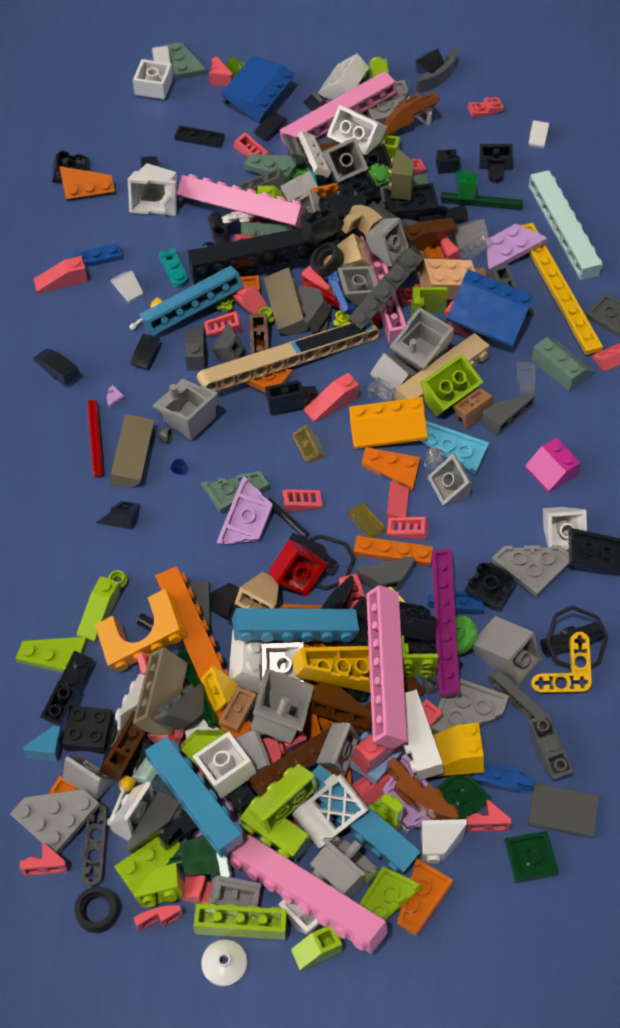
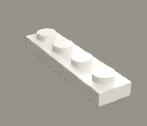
[298,130,331,178]

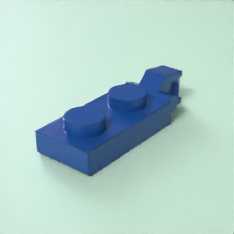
[73,243,123,267]
[328,271,357,315]
[428,591,484,614]
[474,761,535,792]

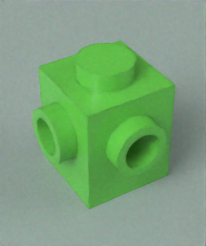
[366,163,390,186]

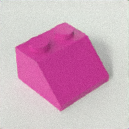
[525,437,581,493]

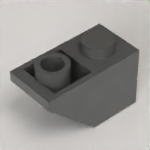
[212,324,244,362]

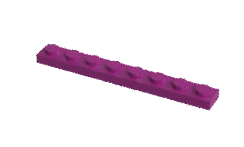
[432,548,461,697]

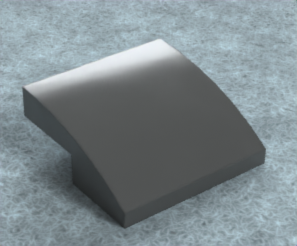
[282,133,313,170]

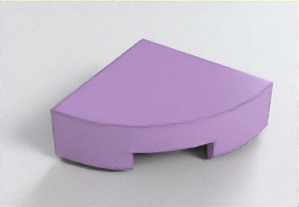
[106,385,125,409]

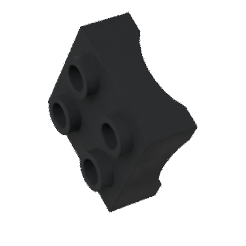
[62,706,113,754]

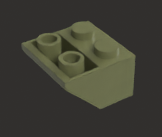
[388,149,414,200]

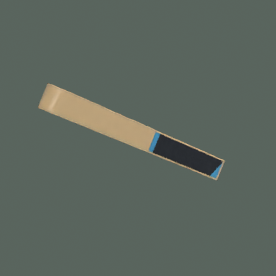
[196,319,380,392]

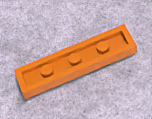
[353,536,433,567]

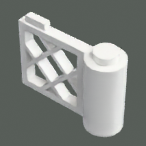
[291,773,369,849]

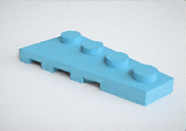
[419,421,489,475]

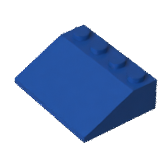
[220,55,296,123]
[446,269,533,347]

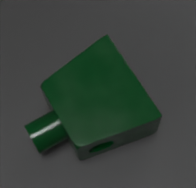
[169,835,221,878]

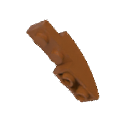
[383,91,441,135]
[386,757,459,820]

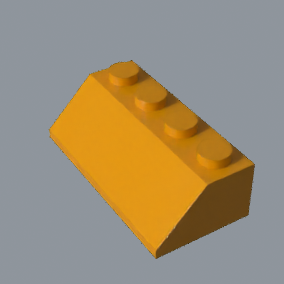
[349,397,428,449]

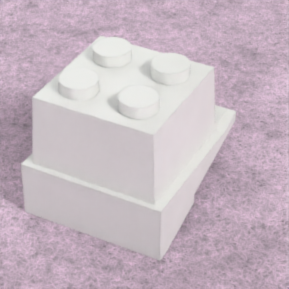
[128,163,177,216]

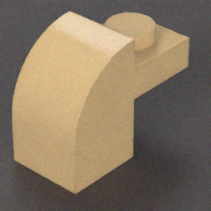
[341,205,383,235]

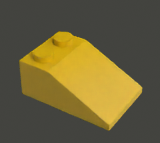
[431,723,484,777]

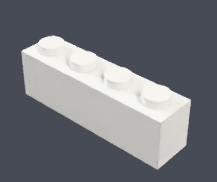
[403,689,444,780]

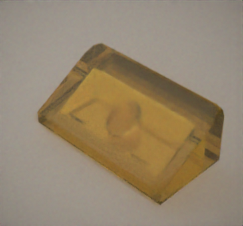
[291,424,326,463]

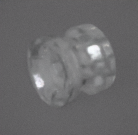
[424,448,445,471]

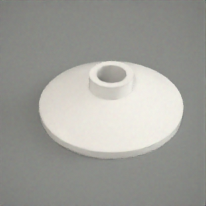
[202,940,247,986]

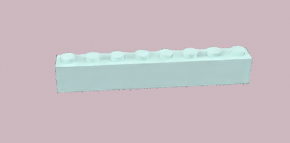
[529,170,603,280]

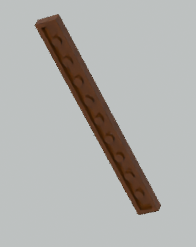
[249,675,425,797]

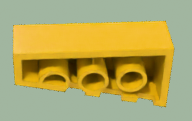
[292,646,371,693]

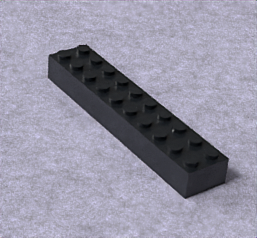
[188,219,360,285]

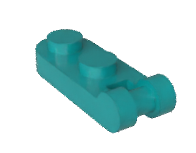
[158,247,188,288]

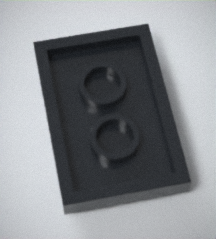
[383,183,439,217]
[568,528,620,576]

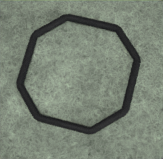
[309,535,355,590]
[546,606,608,669]

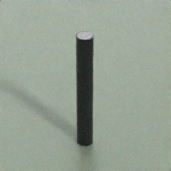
[268,498,310,538]

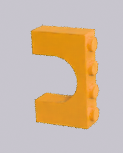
[95,589,188,672]

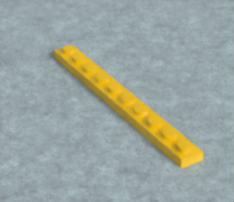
[521,223,603,355]

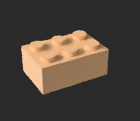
[417,259,475,300]

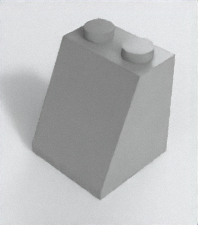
[322,137,368,183]
[472,616,542,687]

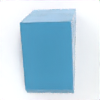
[22,725,63,762]

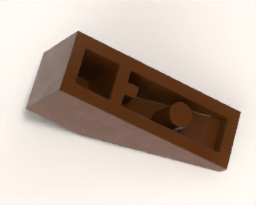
[403,218,459,251]
[249,313,269,354]
[311,681,372,730]
[99,710,146,782]

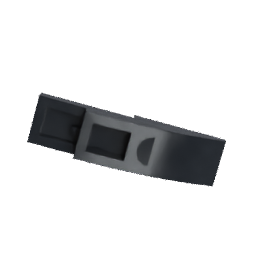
[40,650,93,726]
[158,779,219,851]

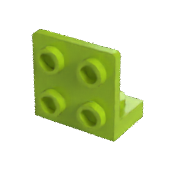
[411,287,448,317]
[401,636,438,678]

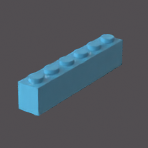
[139,266,244,336]
[232,608,359,642]
[145,736,243,858]
[308,764,421,874]

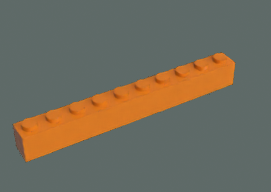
[155,566,252,739]

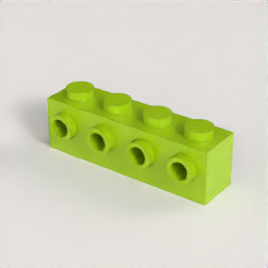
[194,903,287,940]

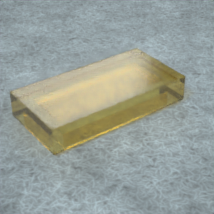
[347,502,386,538]

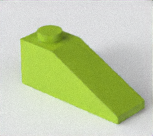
[76,576,121,643]

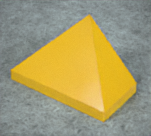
[201,666,238,713]

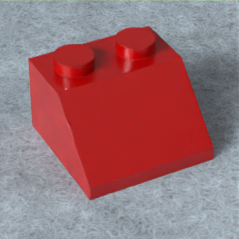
[268,539,328,596]

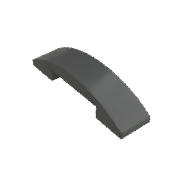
[417,47,458,93]

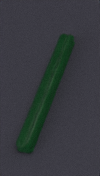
[441,192,523,210]
[177,650,218,728]

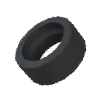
[310,242,344,277]
[74,887,119,933]

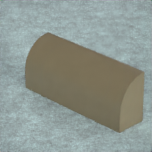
[264,267,309,335]
[109,414,154,487]
[133,647,188,735]

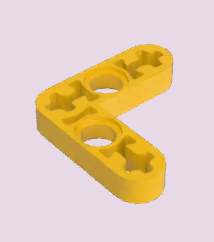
[530,632,592,693]

